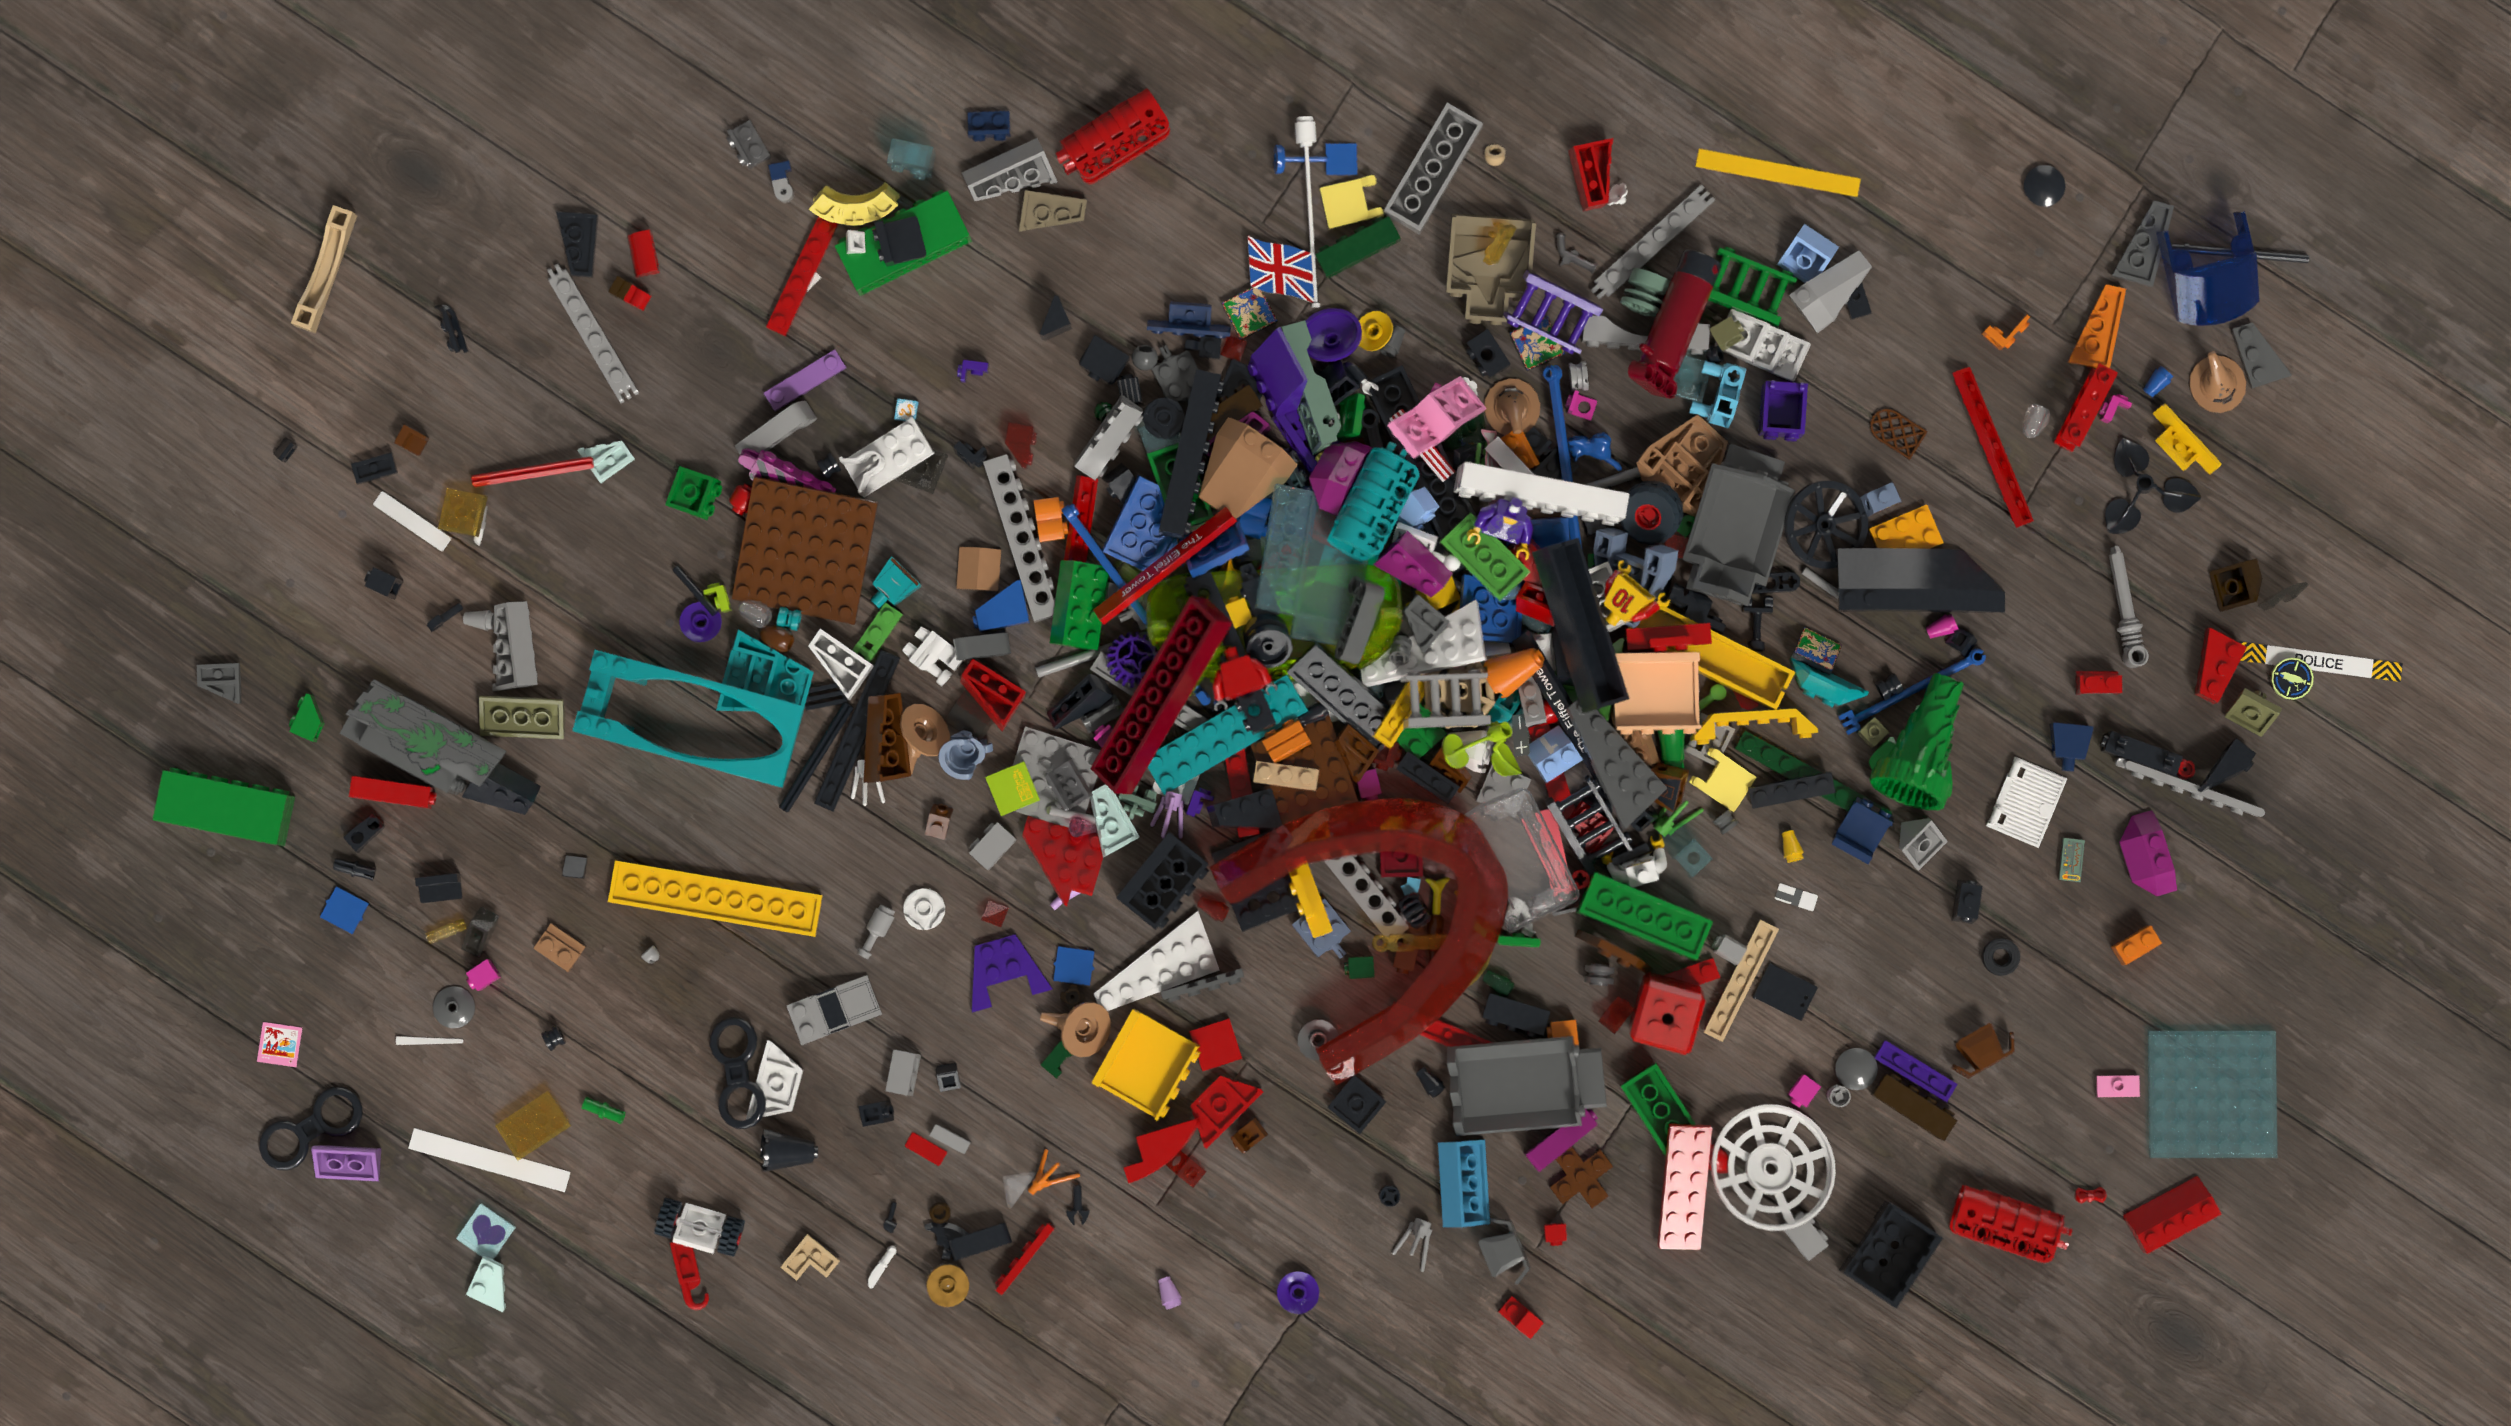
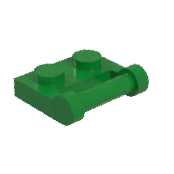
[1336,393,1365,442]

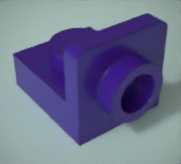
[957,360,989,383]
[1186,788,1214,817]

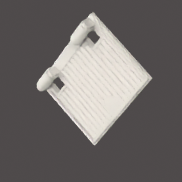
[1986,757,2067,848]

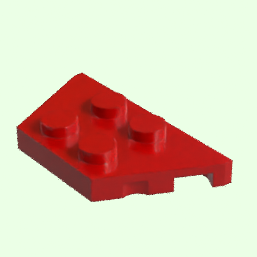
[1190,1075,1264,1149]

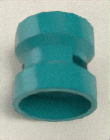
[777,607,802,631]

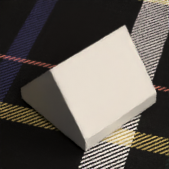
[846,230,865,254]

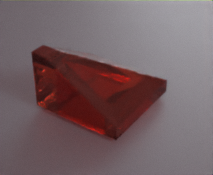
[1221,336,1248,362]
[981,901,1009,927]

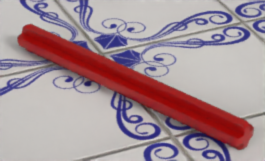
[471,457,594,487]

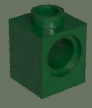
[1344,957,1375,979]

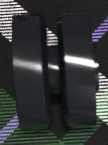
[1242,613,1292,668]

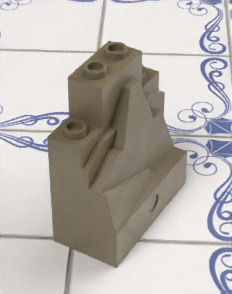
[1446,213,1536,325]

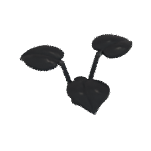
[2105,438,2201,534]

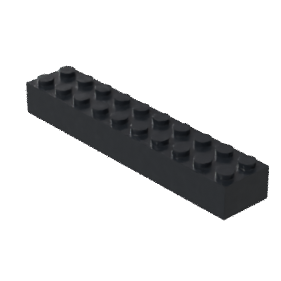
[1368,365,1477,574]

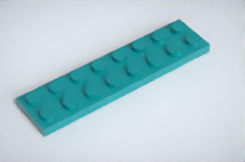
[1148,674,1309,795]

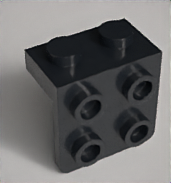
[872,216,927,267]

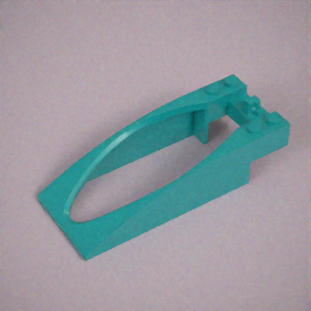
[572,650,805,788]

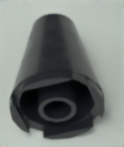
[760,1129,818,1172]

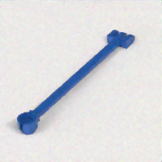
[1838,649,1986,735]

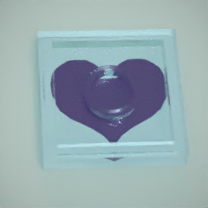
[456,1204,516,1260]

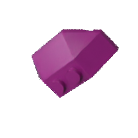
[1309,441,1372,516]
[2119,810,2177,897]

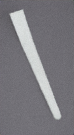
[396,1036,463,1045]

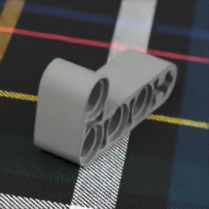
[735,401,817,455]

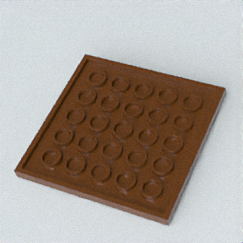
[732,476,878,625]

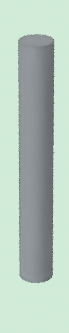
[1802,567,1838,600]
[1047,806,1096,824]

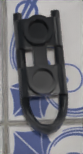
[435,305,469,353]

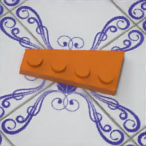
[2067,285,2126,368]

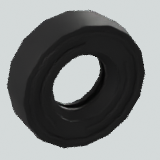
[1982,938,2020,976]

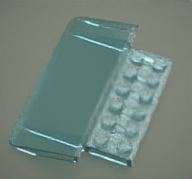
[1255,484,1372,646]

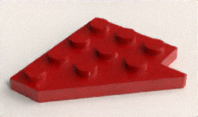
[1022,816,1103,906]

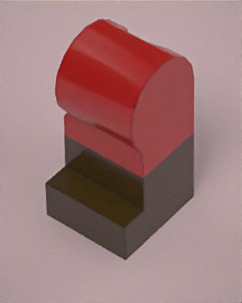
[608,276,652,311]

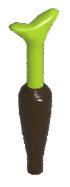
[1425,877,1450,965]

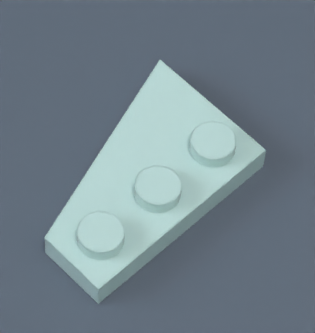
[1090,784,1139,858]

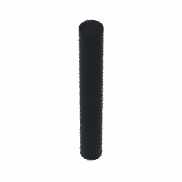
[672,565,719,616]

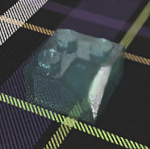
[887,138,936,180]

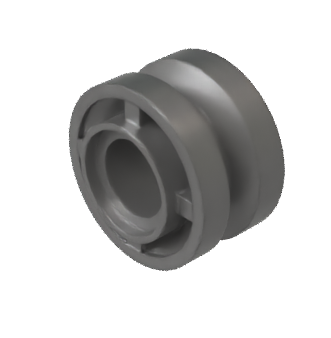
[1584,963,1615,986]

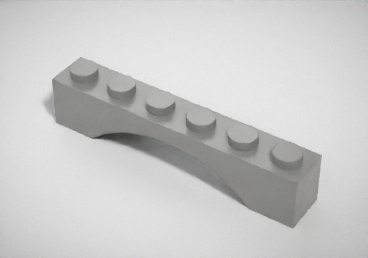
[1582,316,1710,355]

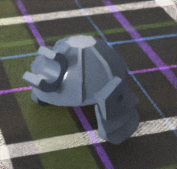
[939,730,993,780]

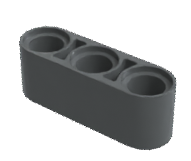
[953,633,1011,660]

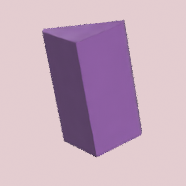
[312,1145,381,1181]

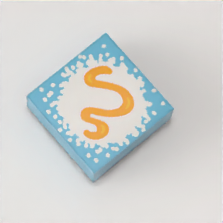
[894,398,919,421]

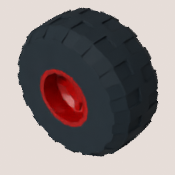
[1621,480,1684,545]

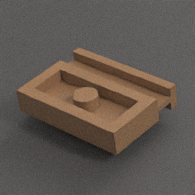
[533,923,586,972]

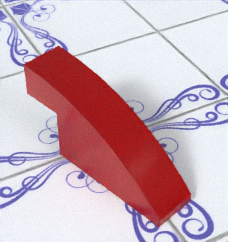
[1124,1118,1200,1184]

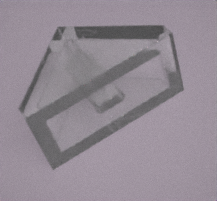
[1003,1171,1036,1209]

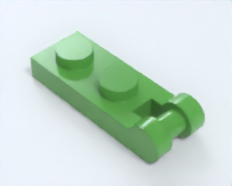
[852,603,903,663]

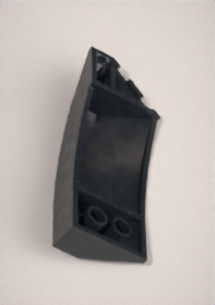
[1837,548,2005,613]

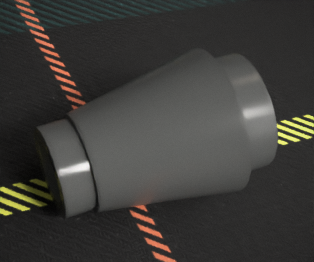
[1379,325,1405,358]

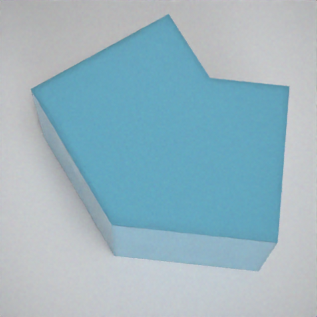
[1400,877,1421,896]

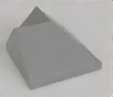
[1899,818,1948,871]

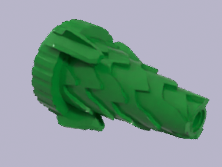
[1869,673,1964,811]

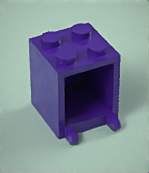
[1758,380,1808,442]

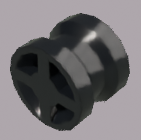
[816,453,841,479]
[541,1025,566,1051]
[1379,1185,1400,1207]

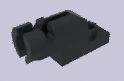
[1667,583,1726,634]

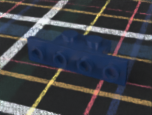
[1147,301,1231,338]

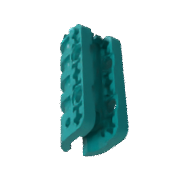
[1327,442,1419,562]

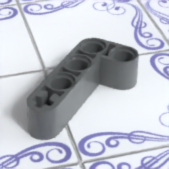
[1335,576,1385,664]

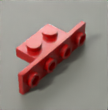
[1626,623,1712,652]

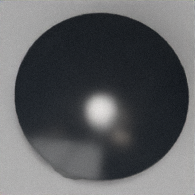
[2023,165,2066,207]

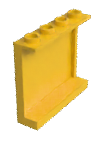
[1091,1008,1201,1120]

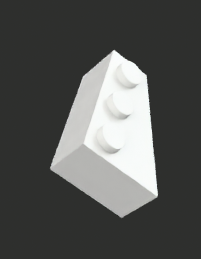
[809,629,874,700]

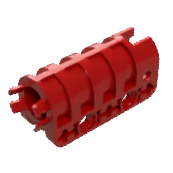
[1055,88,1170,184]
[1948,1185,2073,1263]

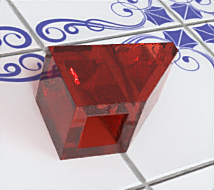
[1005,423,1037,470]

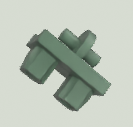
[1118,786,1157,820]

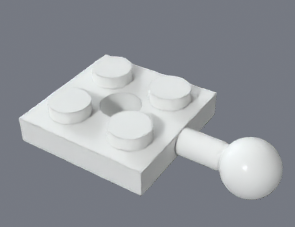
[1392,522,1460,571]

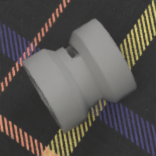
[1826,1085,1851,1107]

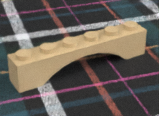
[291,205,357,333]

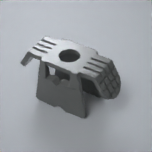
[1479,1218,1531,1285]

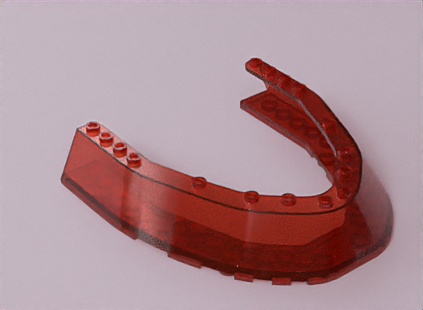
[1209,798,1508,1085]

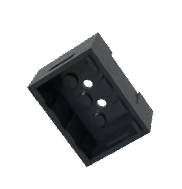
[1838,1200,1943,1309]

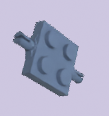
[1292,899,1351,959]

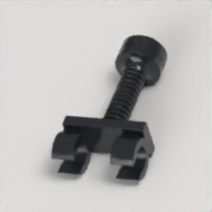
[1743,595,1773,651]

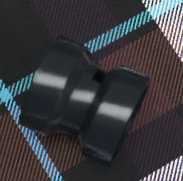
[1875,673,1903,701]

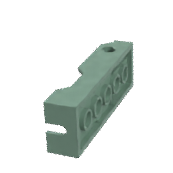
[1281,320,1341,455]

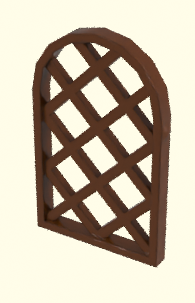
[1870,409,1928,460]

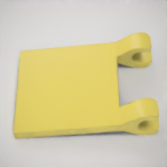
[1320,175,1384,229]
[1689,747,1757,812]

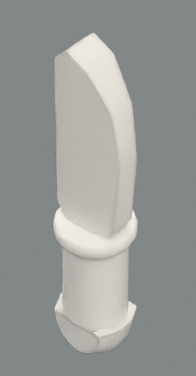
[868,1245,897,1289]

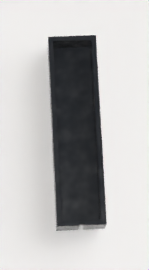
[1532,538,1630,714]

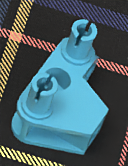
[1689,360,1747,428]

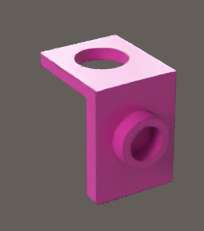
[1565,390,1597,421]

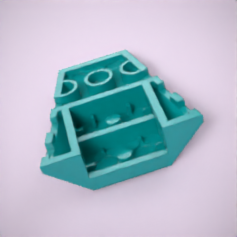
[716,630,814,712]

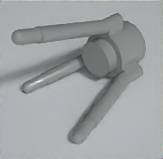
[1392,1218,1432,1272]

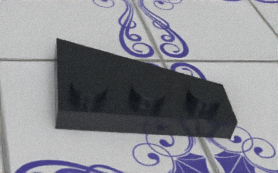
[556,211,598,278]

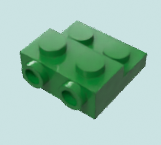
[665,466,722,520]
[1396,704,1447,759]

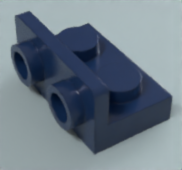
[968,111,1011,142]

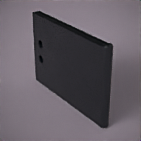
[1752,963,1818,1021]

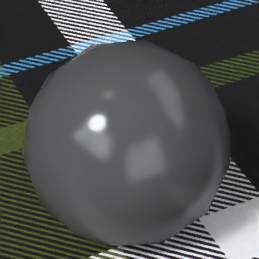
[1131,345,1158,371]

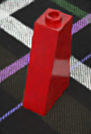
[349,776,436,809]

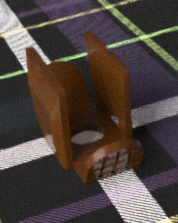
[1951,1023,2015,1079]

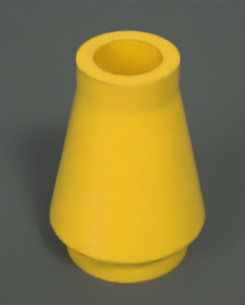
[1782,830,1804,863]

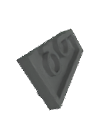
[2231,322,2292,389]

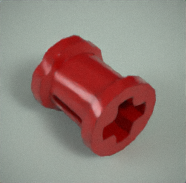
[1570,870,1590,889]

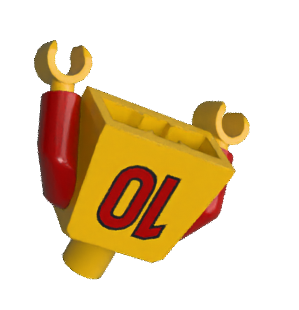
[1604,560,1670,626]

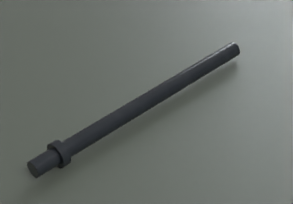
[2170,242,2309,263]

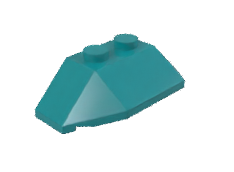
[1789,656,1869,708]

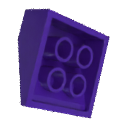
[1248,327,1308,417]

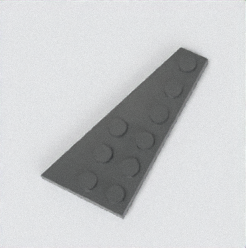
[1566,698,1667,831]

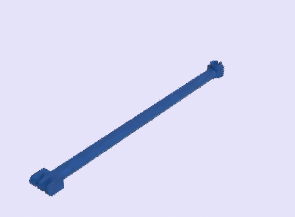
[1543,365,1582,547]
[1061,504,1211,705]

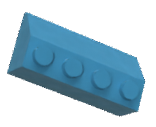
[1438,1140,1490,1227]

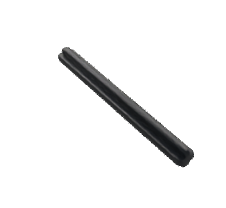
[779,702,853,812]

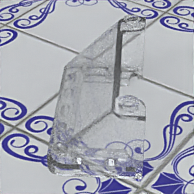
[1455,788,1579,934]

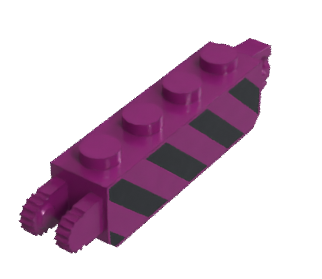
[738,448,836,493]

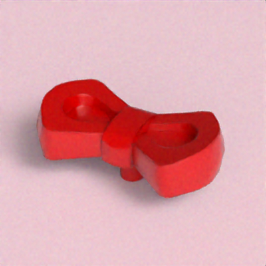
[2074,1187,2107,1204]

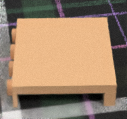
[1614,652,1701,735]

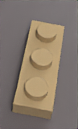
[1253,761,1319,791]

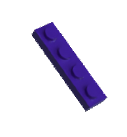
[1874,1040,1958,1102]

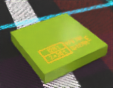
[985,762,1040,816]

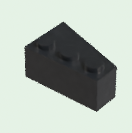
[1207,788,1284,830]

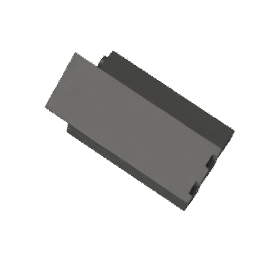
[1447,1036,1607,1136]

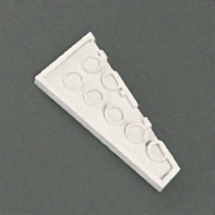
[1360,600,1486,687]
[1094,911,1219,1011]

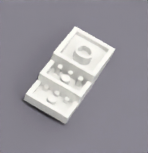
[1714,309,1811,382]

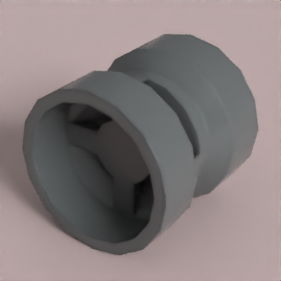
[1389,636,1412,665]

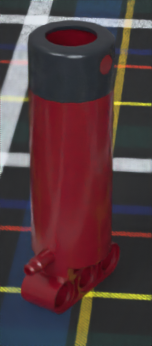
[1628,249,1722,399]

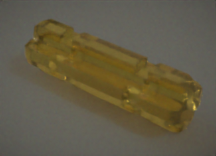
[426,919,467,944]

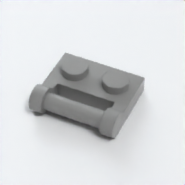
[1684,713,1735,767]

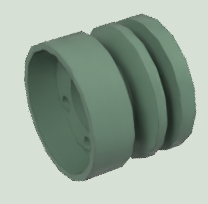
[1620,268,1671,317]

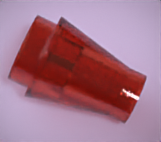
[1197,896,1230,922]

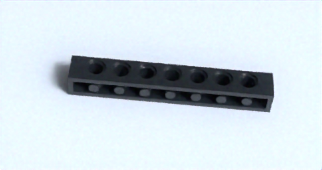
[1184,570,1276,735]

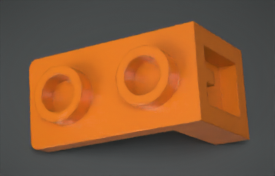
[1982,314,2030,351]

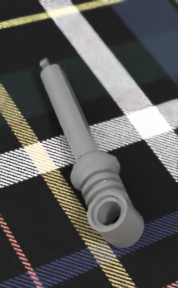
[2109,546,2149,668]

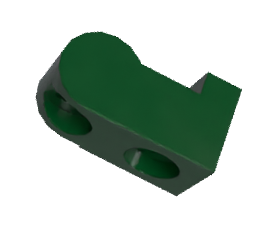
[1041,1041,1073,1079]

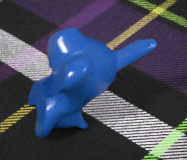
[1568,433,1622,471]

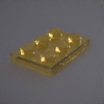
[495,1091,572,1161]

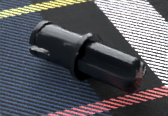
[333,858,376,881]

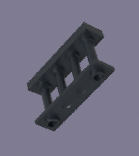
[1545,775,1633,875]

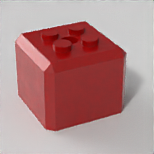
[1629,972,1706,1055]

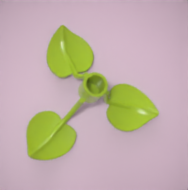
[1443,686,1522,776]

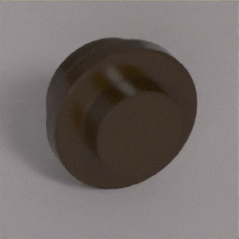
[930,1202,951,1223]

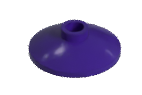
[680,602,722,642]
[1277,1271,1319,1314]

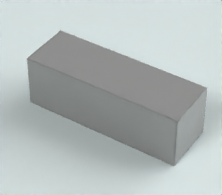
[930,1124,971,1154]

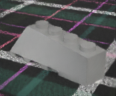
[962,138,1057,201]
[1074,395,1143,480]
[492,601,538,691]

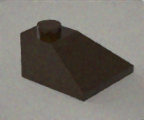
[2209,559,2263,612]

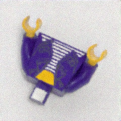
[1467,498,1533,560]

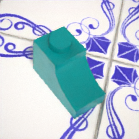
[1488,689,1521,723]

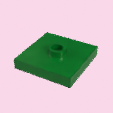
[1496,933,1541,948]

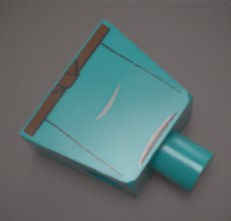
[870,557,922,608]

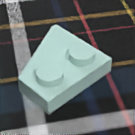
[577,441,635,483]
[466,1256,506,1312]

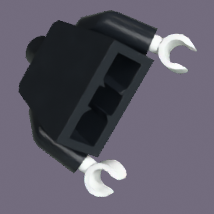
[1318,359,1378,424]

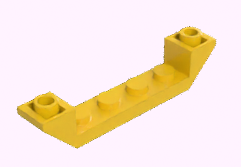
[1690,709,1818,745]

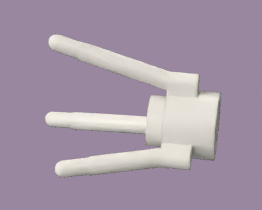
[851,760,885,806]

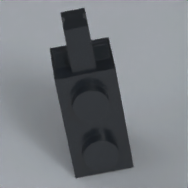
[1239,563,1281,618]

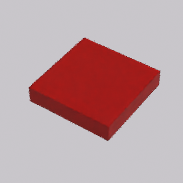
[1189,1018,1242,1072]

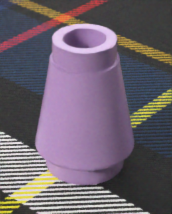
[1158,1276,1182,1310]

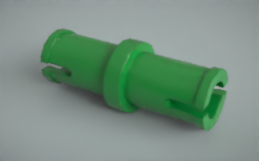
[582,1097,626,1124]

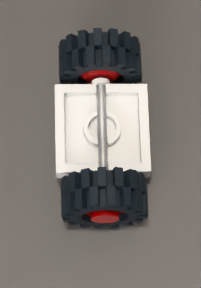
[654,1198,745,1257]

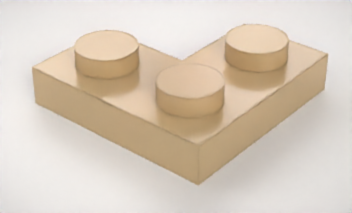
[781,1234,840,1281]

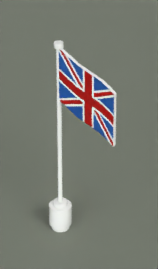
[1248,116,1320,308]

